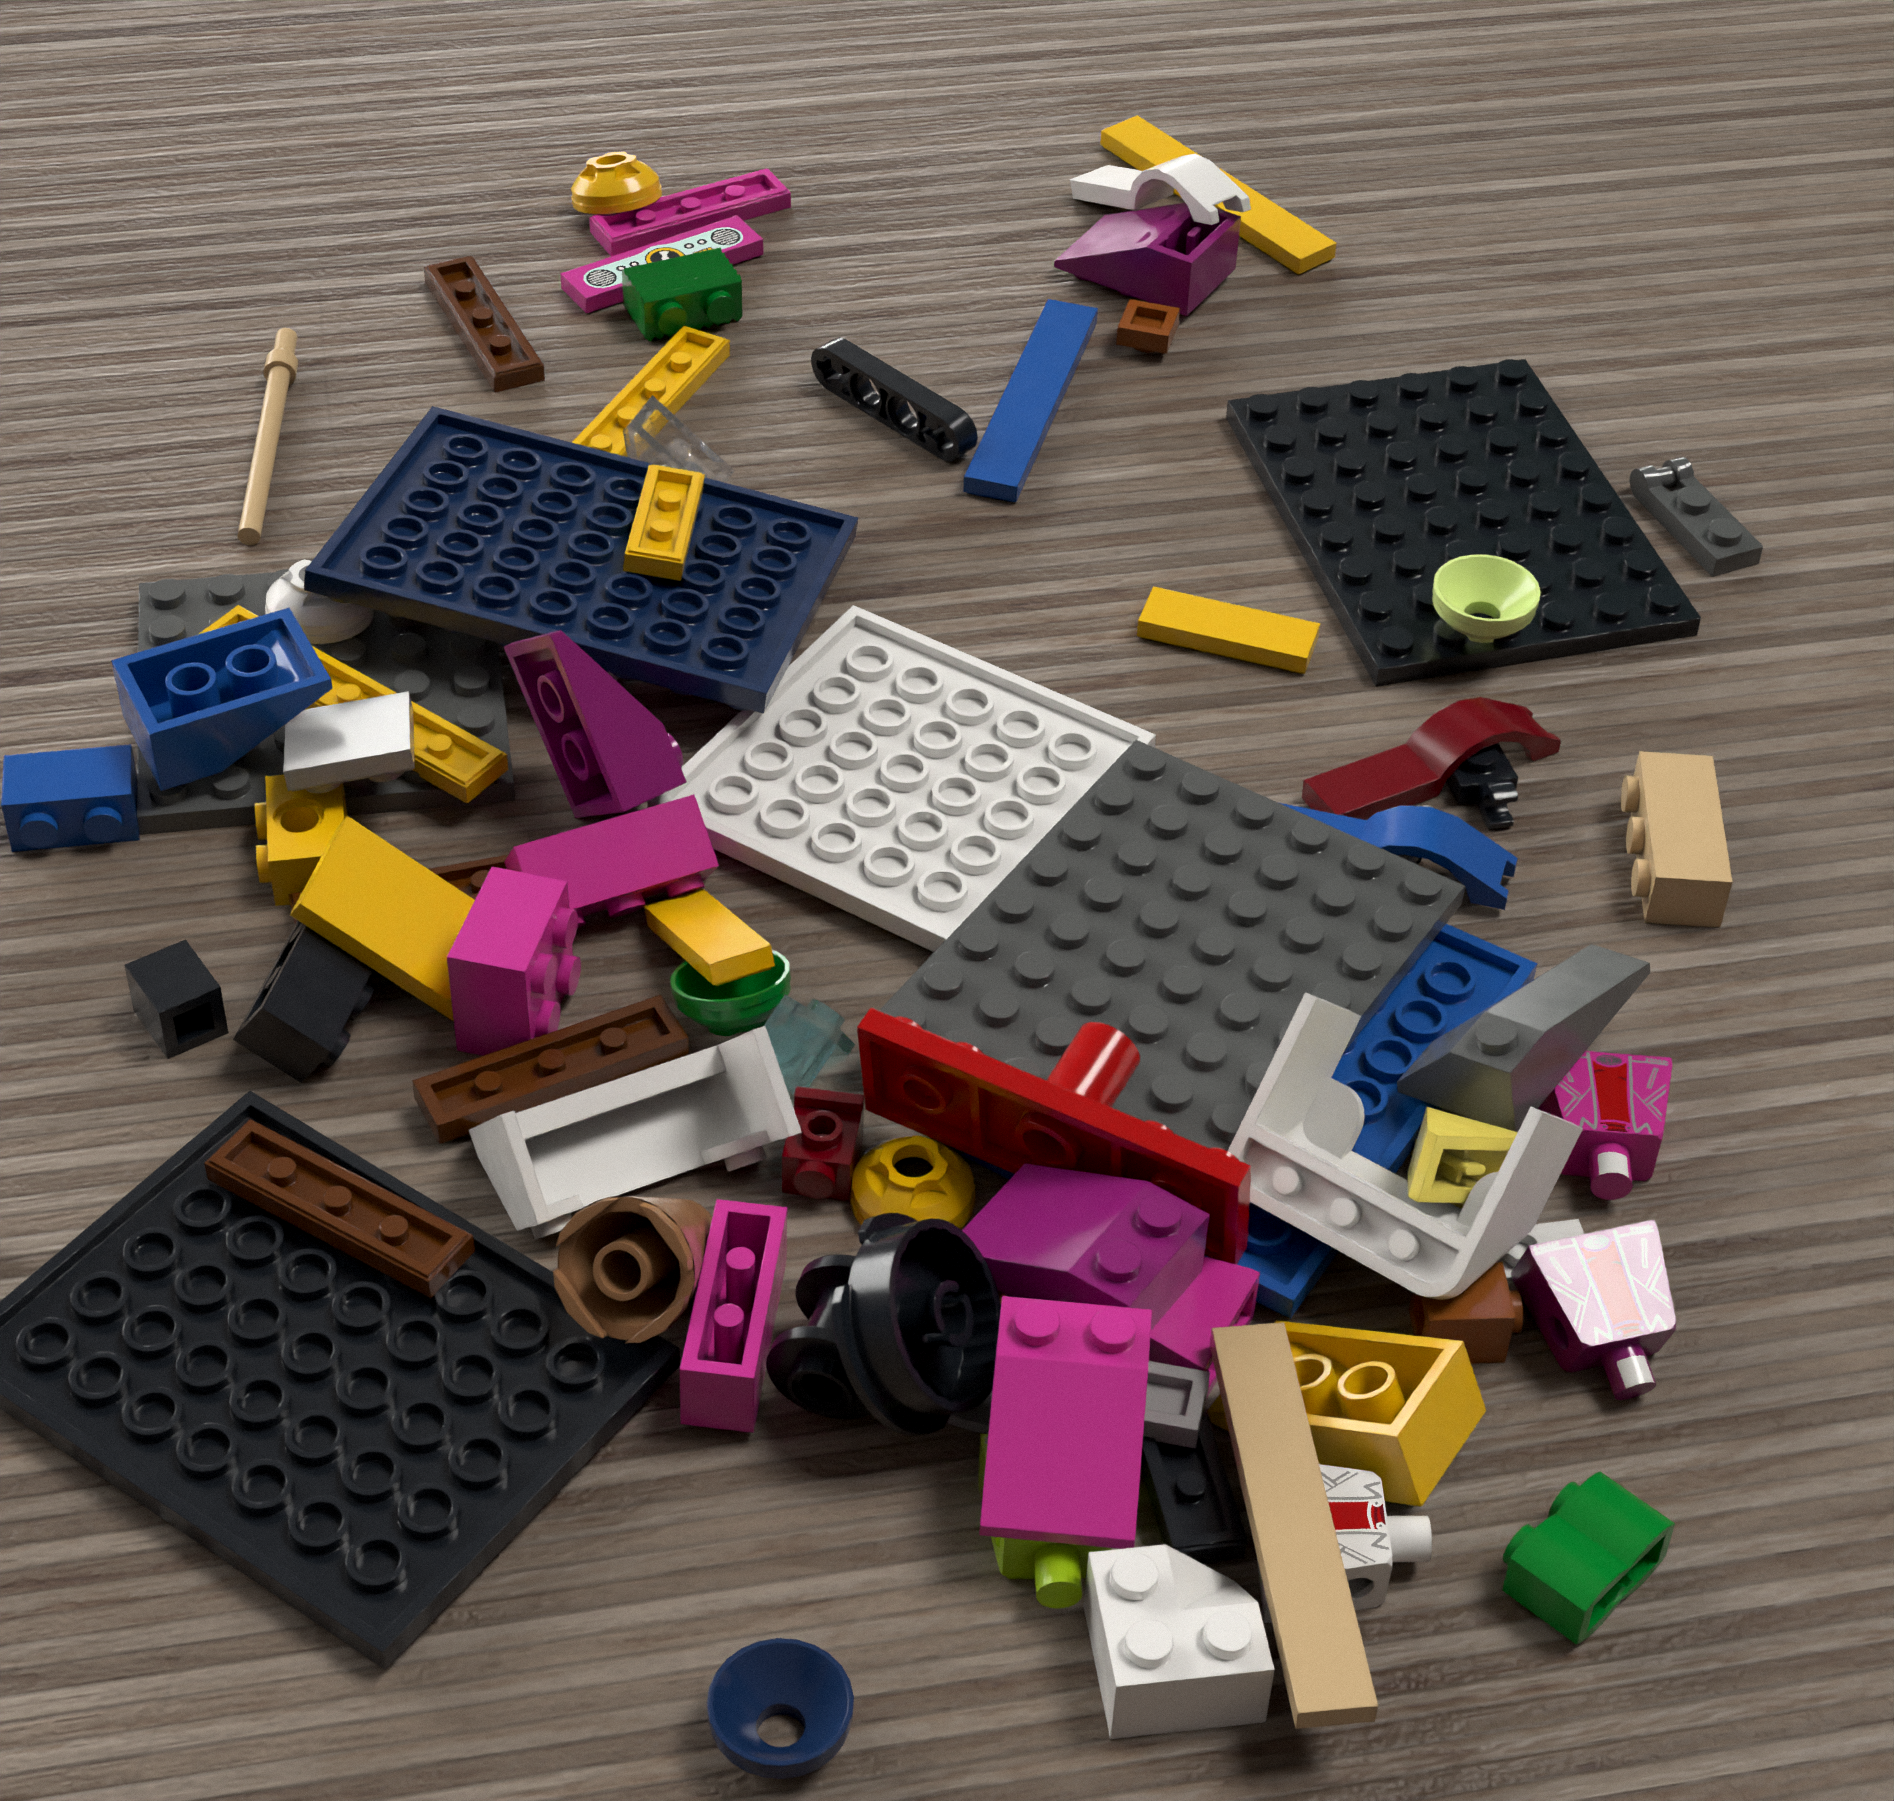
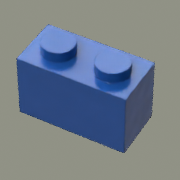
[1,744,140,852]

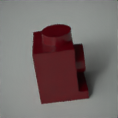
[782,1086,864,1202]

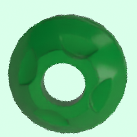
[670,950,791,1036]

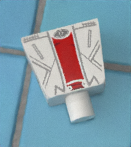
[1257,1464,1432,1623]

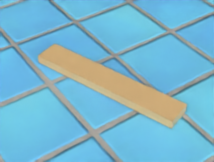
[1210,1322,1378,1729]

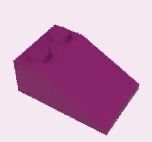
[504,630,687,818]
[962,1164,1210,1330]

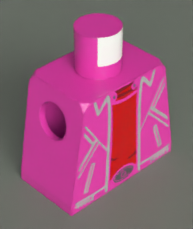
[1538,1051,1672,1200]

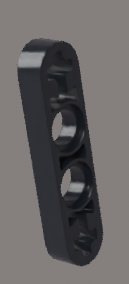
[811,337,978,462]

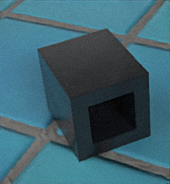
[124,939,229,1059]

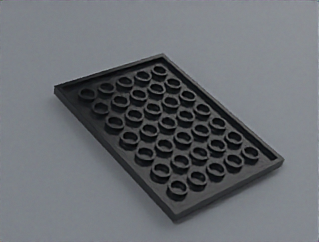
[1226,359,1701,687]
[0,1091,680,1670]

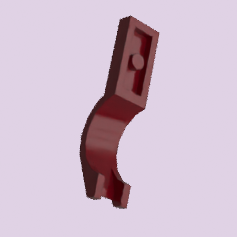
[1302,697,1561,820]

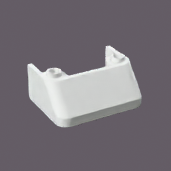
[1228,992,1583,1300]
[469,1026,802,1239]

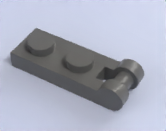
[1629,457,1763,577]

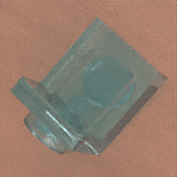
[764,994,855,1096]

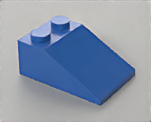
[111,608,333,791]

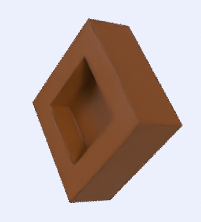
[1116,299,1180,354]

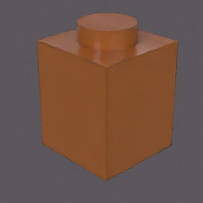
[1409,1261,1523,1364]

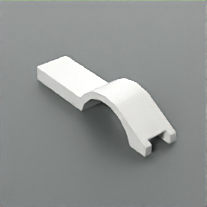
[1070,154,1251,225]

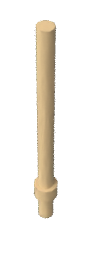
[237,328,298,545]

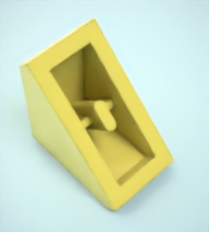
[1407,1107,1518,1203]

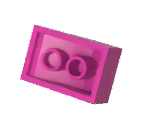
[979,1296,1152,1549]

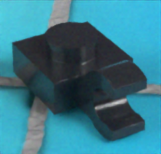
[1446,743,1518,829]

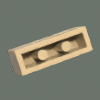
[1621,751,1733,928]

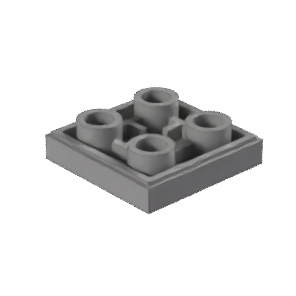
[283,691,415,793]

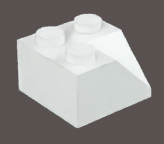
[1083,1544,1275,1739]

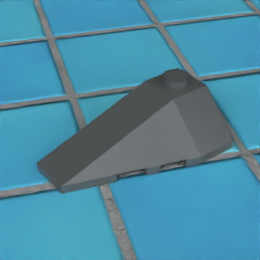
[1397,944,1651,1132]

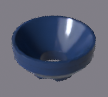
[707,1638,854,1779]

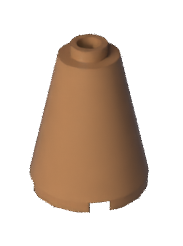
[553,1196,712,1343]

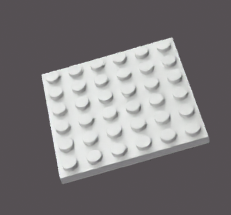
[647,605,1156,952]

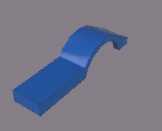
[1280,803,1518,910]

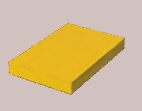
[290,816,475,1021]

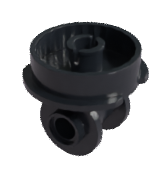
[766,1213,1001,1436]

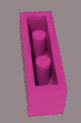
[504,795,719,929]
[680,1199,787,1433]

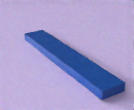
[963,299,1098,502]

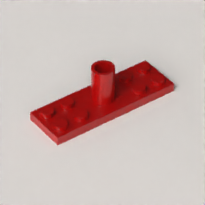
[857,1008,1251,1265]

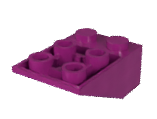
[1054,203,1241,316]

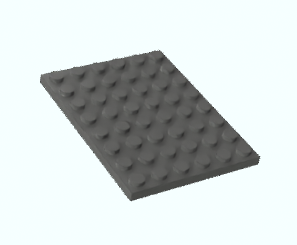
[879,740,1465,1151]

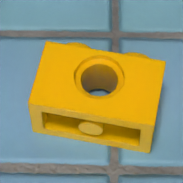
[255,775,348,906]

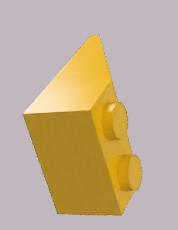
[1207,1320,1486,1507]

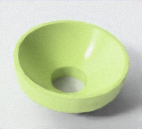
[1432,555,1541,643]

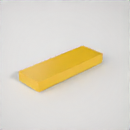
[623,464,705,581]
[1137,586,1320,674]
[644,888,775,986]

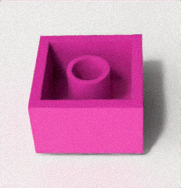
[447,867,581,1056]

